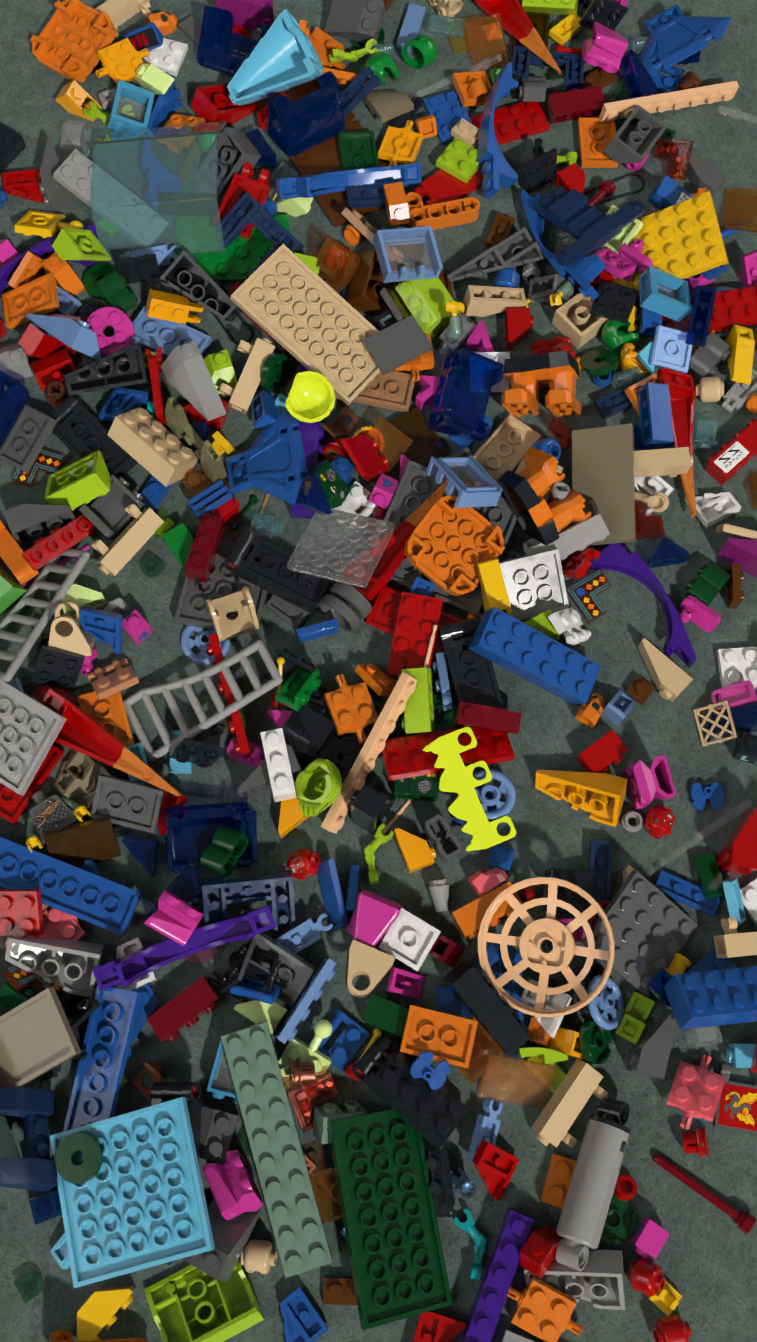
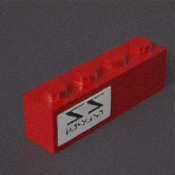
[705,417,757,486]

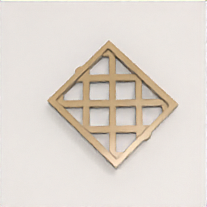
[693,701,738,747]

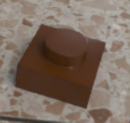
[625,675,655,705]

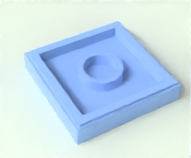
[649,325,695,373]

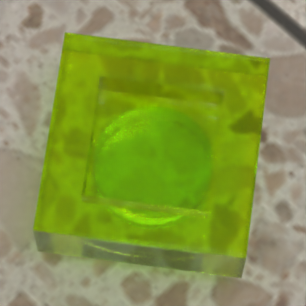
[152,517,174,539]

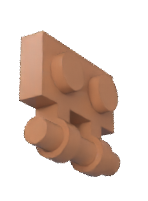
[86,657,139,700]

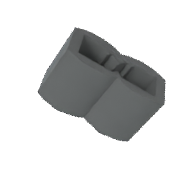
[517,76,546,102]
[689,332,731,377]
[424,814,462,864]

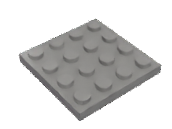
[0,680,67,796]

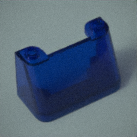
[268,71,346,156]
[428,348,504,442]
[163,802,257,873]

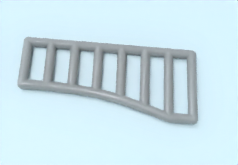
[0,548,90,682]
[123,640,283,762]

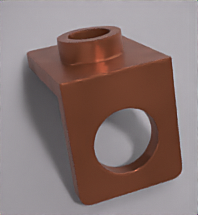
[322,407,360,438]
[132,1061,167,1097]

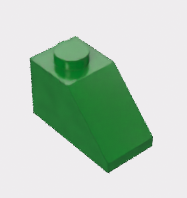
[162,523,196,574]

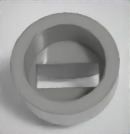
[552,482,570,500]

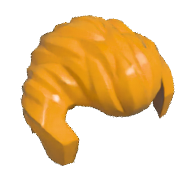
[620,343,648,375]

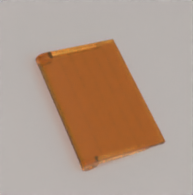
[464,13,510,72]
[724,187,757,233]
[348,417,413,487]
[477,1053,556,1110]

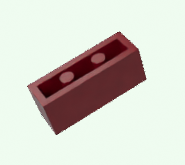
[545,86,605,124]
[184,514,225,583]
[146,976,221,1043]

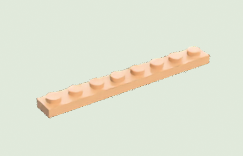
[599,81,739,122]
[320,672,417,834]

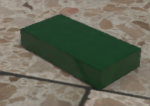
[691,853,725,899]

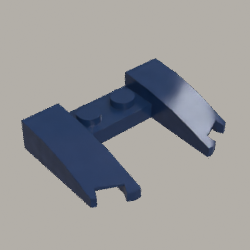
[511,45,584,85]
[215,191,304,275]
[202,870,296,945]
[0,1088,58,1192]

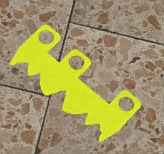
[423,727,516,851]

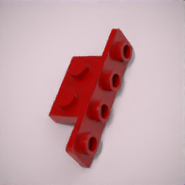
[22,514,96,571]

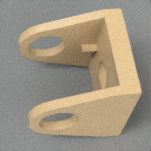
[205,586,259,642]
[48,601,95,656]
[347,940,395,998]

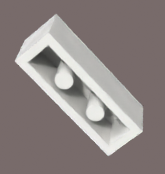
[260,728,297,802]

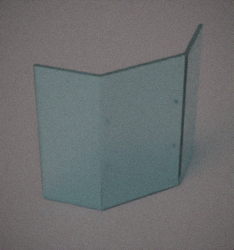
[92,121,226,261]

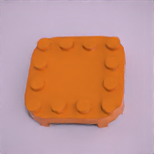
[30,0,118,83]
[404,495,505,597]

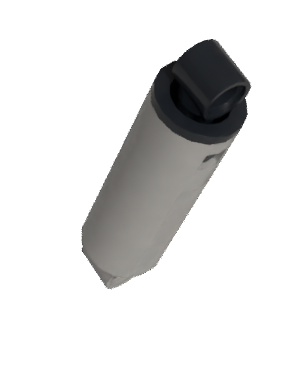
[556,1096,631,1271]

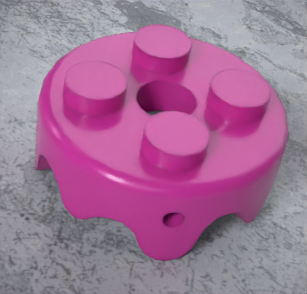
[86,306,135,356]

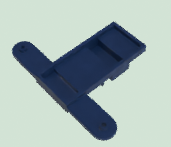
[533,186,646,266]

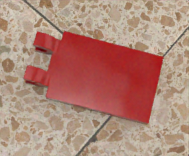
[213,162,271,240]
[414,169,483,205]
[145,347,168,429]

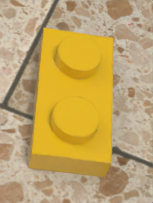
[548,15,585,45]

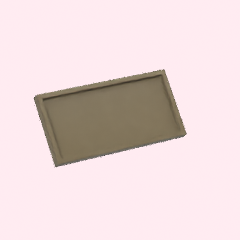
[572,423,636,546]
[0,987,81,1088]

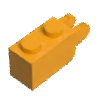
[146,289,204,324]

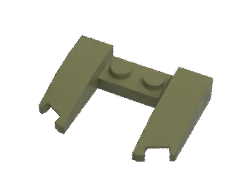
[165,396,227,484]

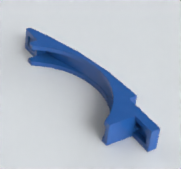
[477,62,518,199]
[142,75,182,209]
[276,163,422,200]
[520,189,606,301]

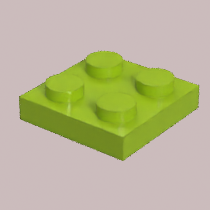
[435,137,482,184]

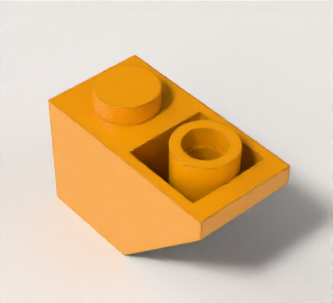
[55,80,102,121]

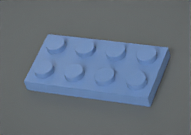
[133,306,212,358]
[274,958,336,1044]

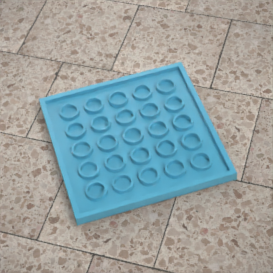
[50,1097,215,1288]

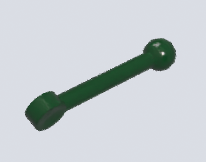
[231,496,258,530]

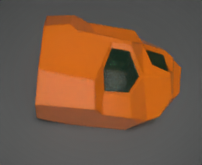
[147,11,178,36]
[575,692,605,728]

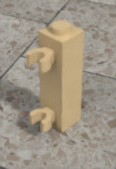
[95,0,152,40]
[218,338,275,414]
[634,447,694,478]
[91,504,164,576]
[714,917,757,959]
[530,1059,608,1148]

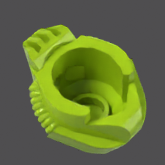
[295,758,343,817]

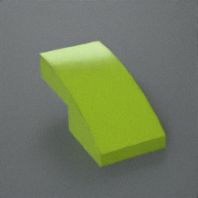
[615,990,655,1044]
[517,1047,568,1064]

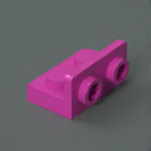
[593,247,636,282]

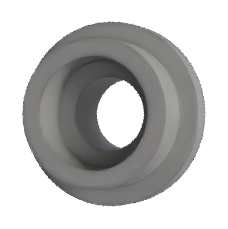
[621,811,643,833]

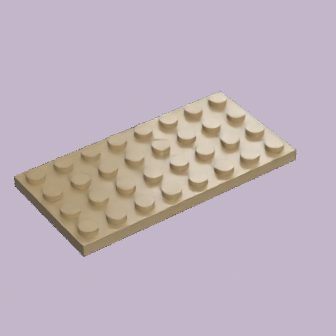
[230,244,381,406]

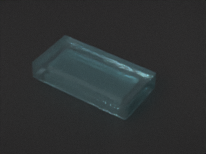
[428,14,466,38]

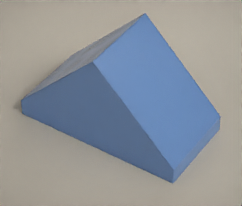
[602,689,637,726]

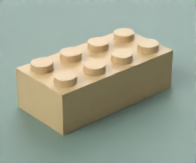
[107,407,199,487]

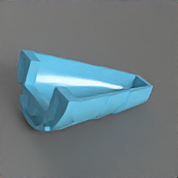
[227,9,323,106]

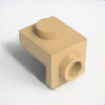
[451,118,480,148]

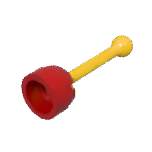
[271,656,287,708]
[344,1028,382,1082]

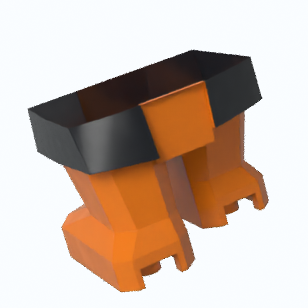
[501,350,581,418]
[497,447,592,546]

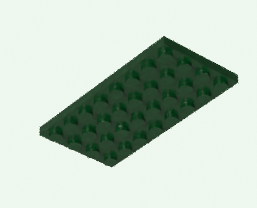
[327,1109,453,1330]

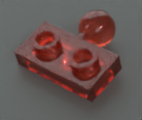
[635,501,665,540]

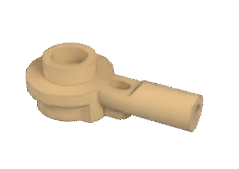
[635,491,669,512]

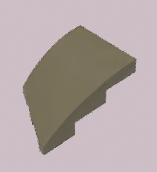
[362,91,414,123]
[55,747,115,813]

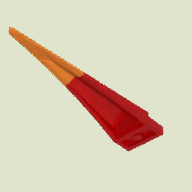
[473,0,561,74]
[657,367,697,518]
[338,471,458,601]
[41,689,182,796]

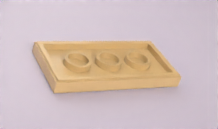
[473,414,542,483]

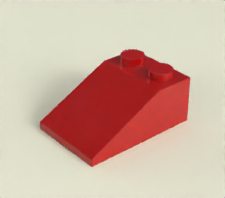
[190,83,258,129]
[341,434,390,483]
[717,805,757,876]

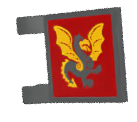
[714,1063,757,1134]

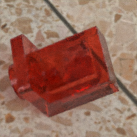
[548,419,572,452]

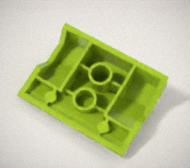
[144,1258,264,1342]

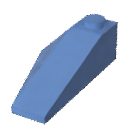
[25,314,101,359]

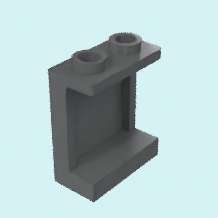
[79,474,146,541]

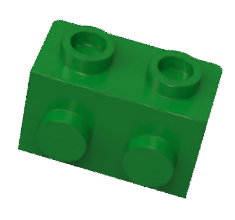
[275,667,321,712]

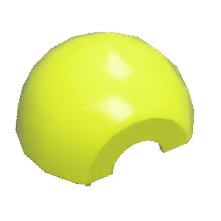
[285,371,336,423]

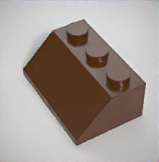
[346,248,398,315]

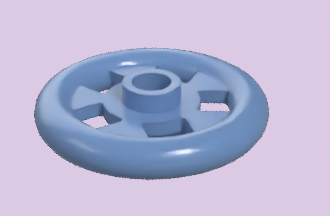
[181,625,231,665]
[473,770,516,821]
[587,974,624,1030]

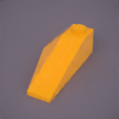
[535,770,627,827]

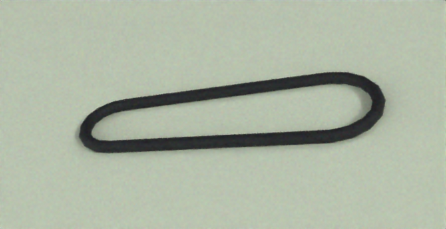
[583,173,645,205]
[211,312,253,345]

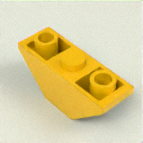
[77,1285,136,1341]

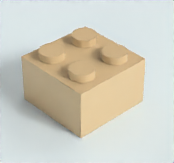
[552,292,609,349]

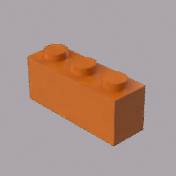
[451,881,523,940]

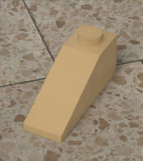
[463,285,526,317]
[638,638,693,702]

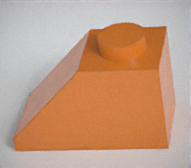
[383,182,410,226]
[41,252,85,297]

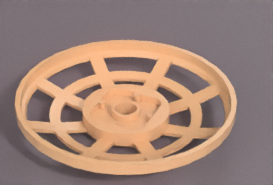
[478,877,615,1018]

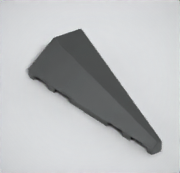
[446,227,546,282]

